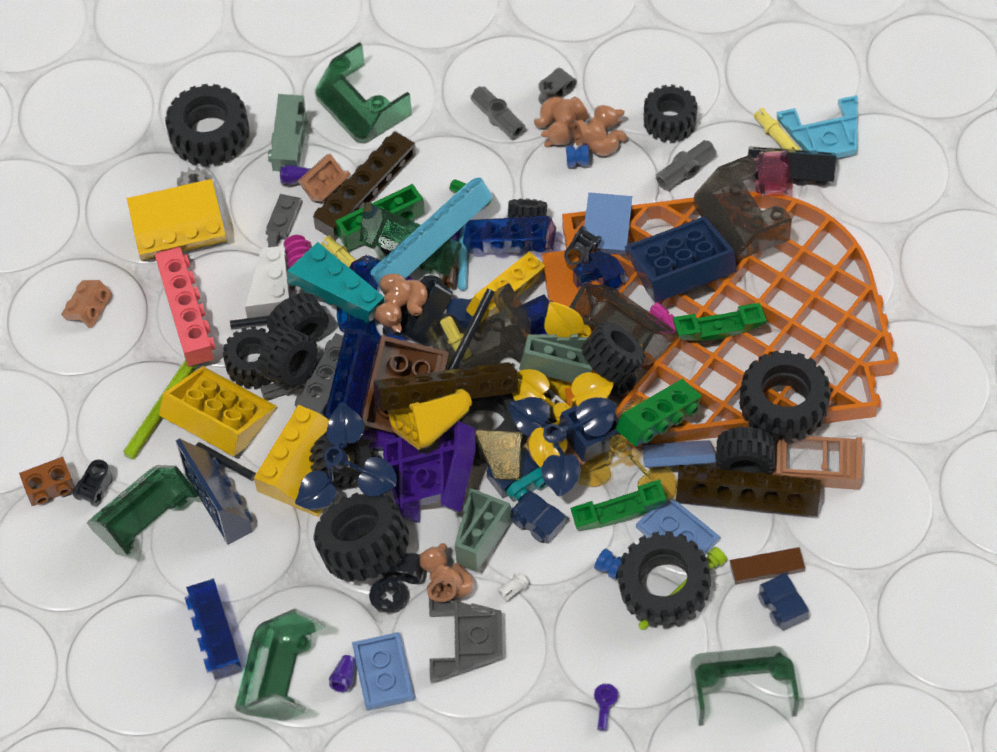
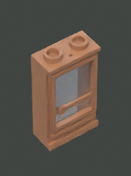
[771,436,862,490]

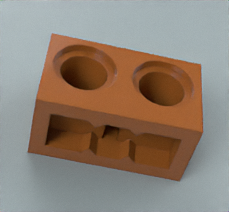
[19,456,75,506]

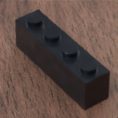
[746,146,836,185]

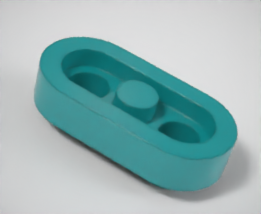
[506,467,547,502]

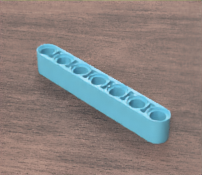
[371,177,493,291]

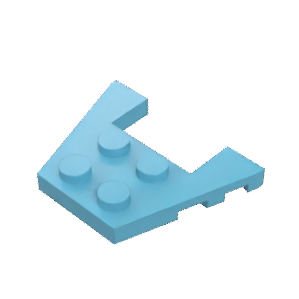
[776,95,858,159]

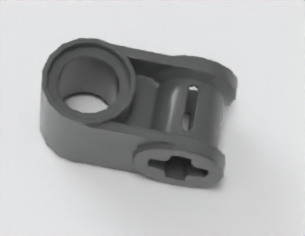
[538,68,577,105]

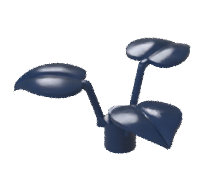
[509,397,617,496]
[295,402,397,510]

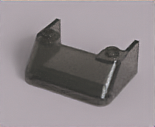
[570,284,677,366]

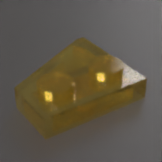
[475,430,521,480]

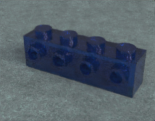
[463,216,557,255]
[324,329,379,419]
[184,578,243,680]

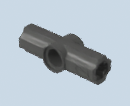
[470,86,525,139]
[655,140,717,190]

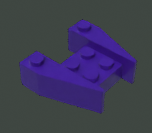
[383,421,476,523]

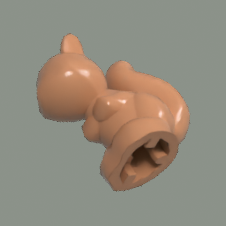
[534,96,589,147]
[572,105,627,156]
[374,274,428,333]
[420,543,474,602]

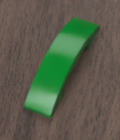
[672,303,766,341]
[570,479,667,530]

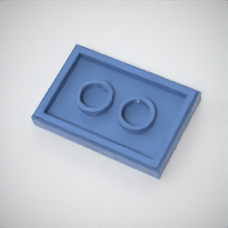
[584,192,632,255]
[641,440,715,467]
[636,494,720,555]
[352,632,414,711]

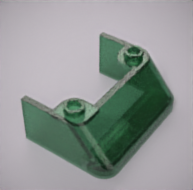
[315,42,412,144]
[360,202,463,277]
[87,465,199,556]
[235,608,327,721]
[690,646,799,726]

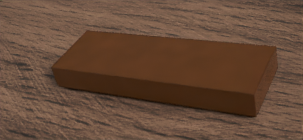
[729,547,805,585]

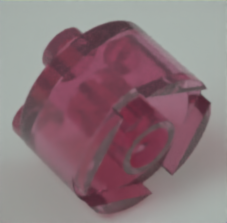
[754,150,791,196]

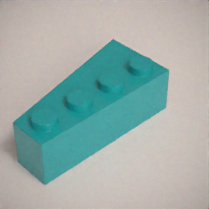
[287,242,384,323]

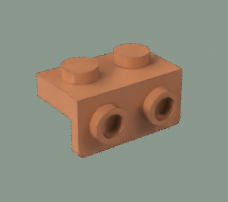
[298,154,351,202]
[61,280,112,328]

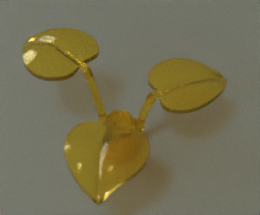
[577,397,677,500]

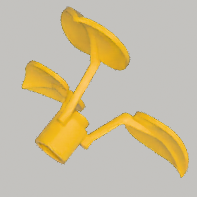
[545,302,644,402]
[512,369,614,468]

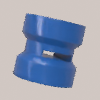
[566,145,589,167]
[594,548,621,581]

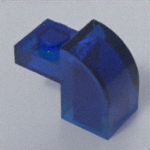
[573,252,625,293]

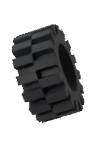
[507,198,548,225]

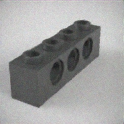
[295,333,362,418]

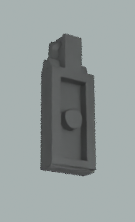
[265,193,301,247]

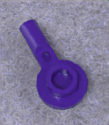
[594,683,618,732]

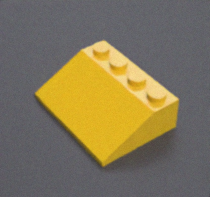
[126,179,227,261]
[159,366,277,456]
[254,405,350,517]

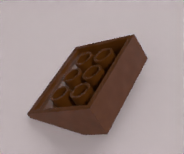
[361,335,449,436]

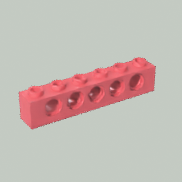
[155,247,216,367]

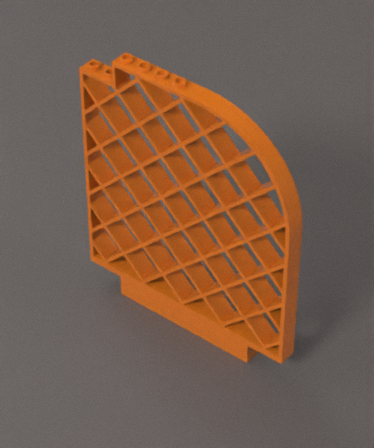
[542,191,898,452]

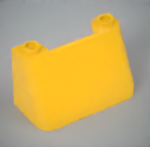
[388,389,472,450]

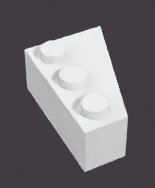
[245,246,290,318]

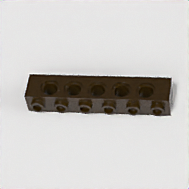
[313,131,416,241]
[373,362,518,411]
[676,465,821,517]

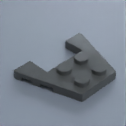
[429,598,503,683]

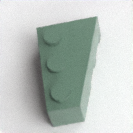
[268,94,308,172]
[519,334,592,383]
[455,488,511,572]

